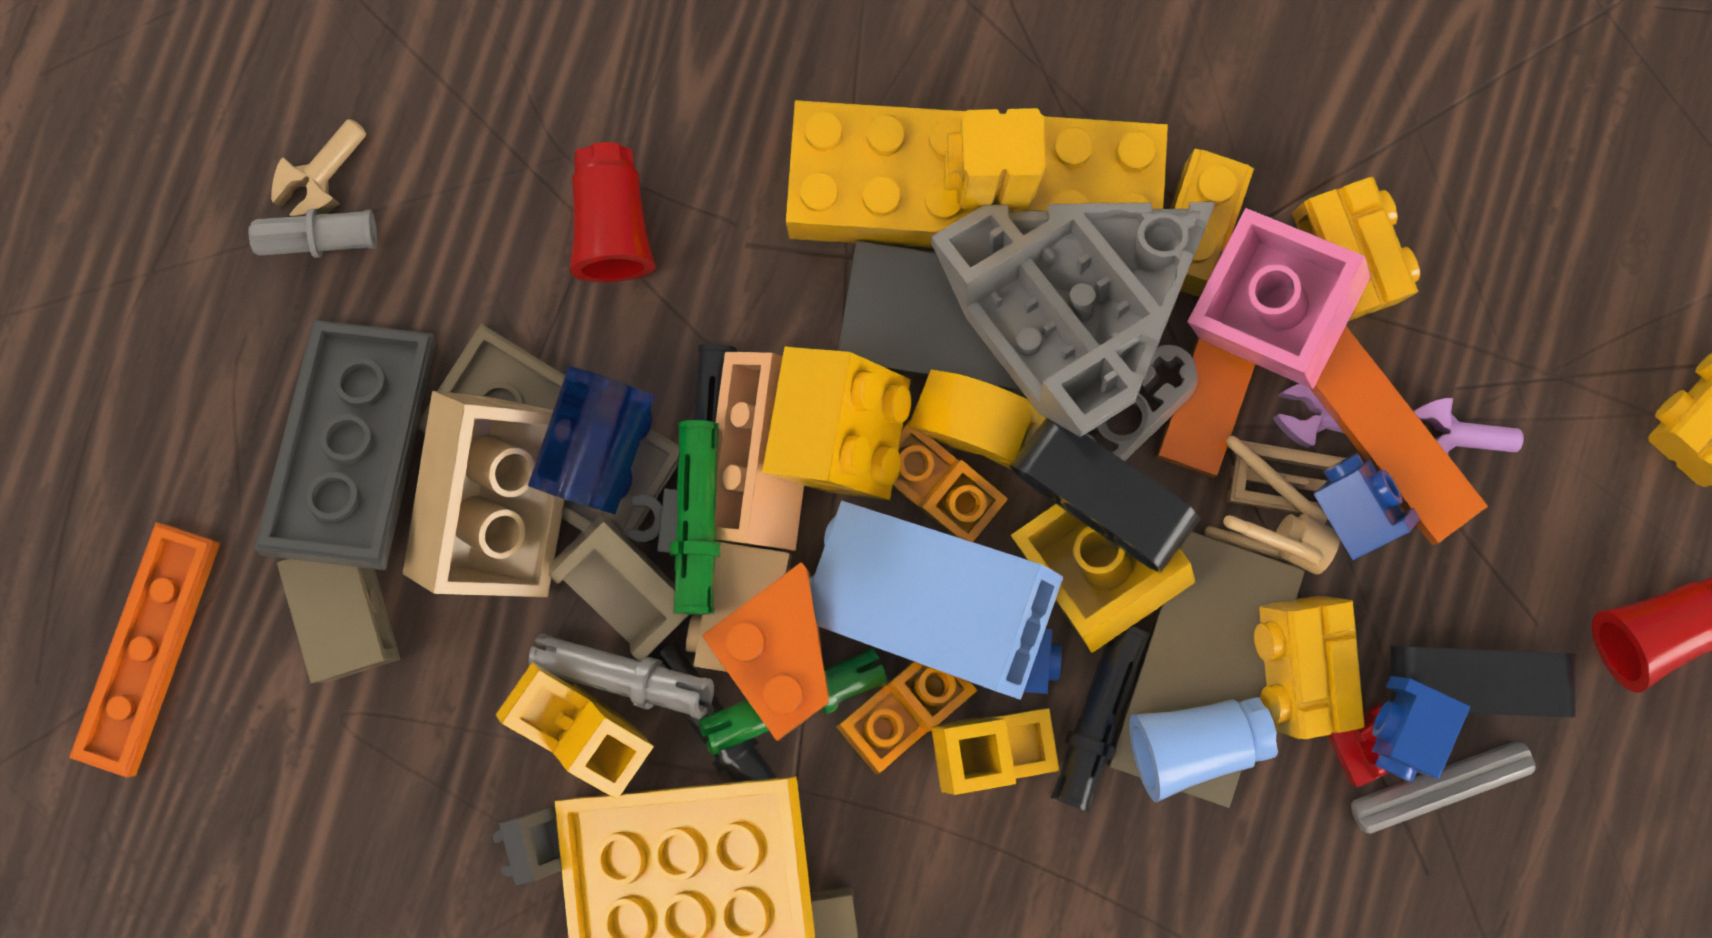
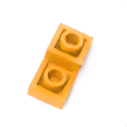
[892,420,1008,542]
[836,661,978,775]

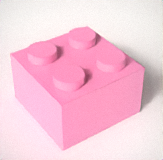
[1187,208,1371,389]

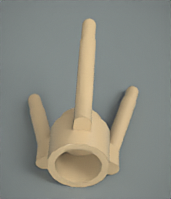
[1204,436,1340,575]

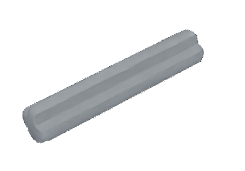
[1351,741,1536,834]

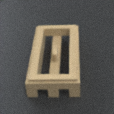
[1226,440,1346,519]

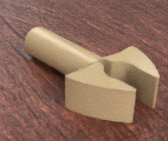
[271,119,366,217]

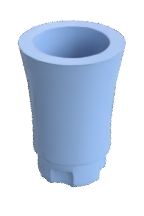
[1129,697,1278,802]

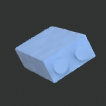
[810,500,1064,700]

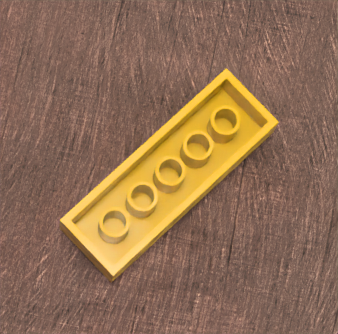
[786,100,1168,248]

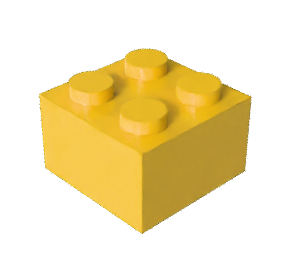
[762,347,911,500]
[1011,504,1196,653]

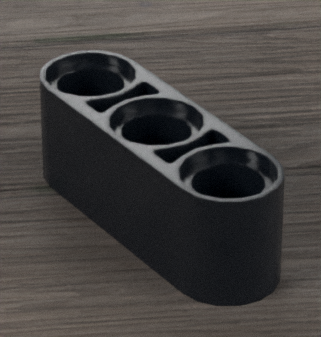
[1010,418,1201,573]
[1390,646,1576,717]

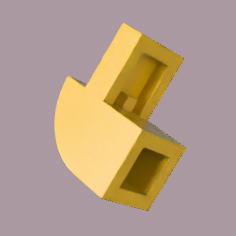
[909,369,1046,470]
[496,662,654,799]
[931,708,1059,795]

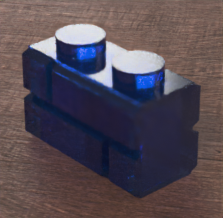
[528,366,656,515]

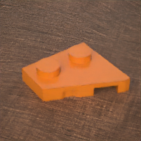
[701,562,830,741]

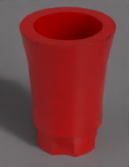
[570,142,656,283]
[1592,577,1712,693]

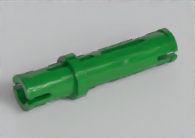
[670,420,721,615]
[698,648,887,756]

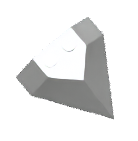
[931,202,1215,437]

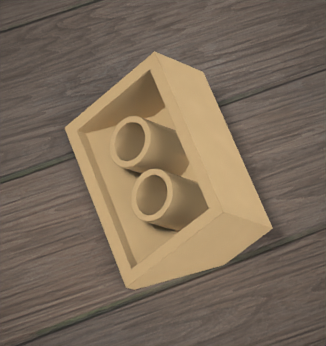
[403,391,579,597]

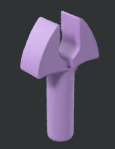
[1273,384,1345,448]
[1413,398,1524,455]

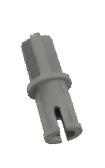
[249,209,377,258]

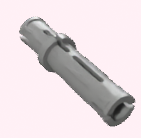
[528,633,714,719]

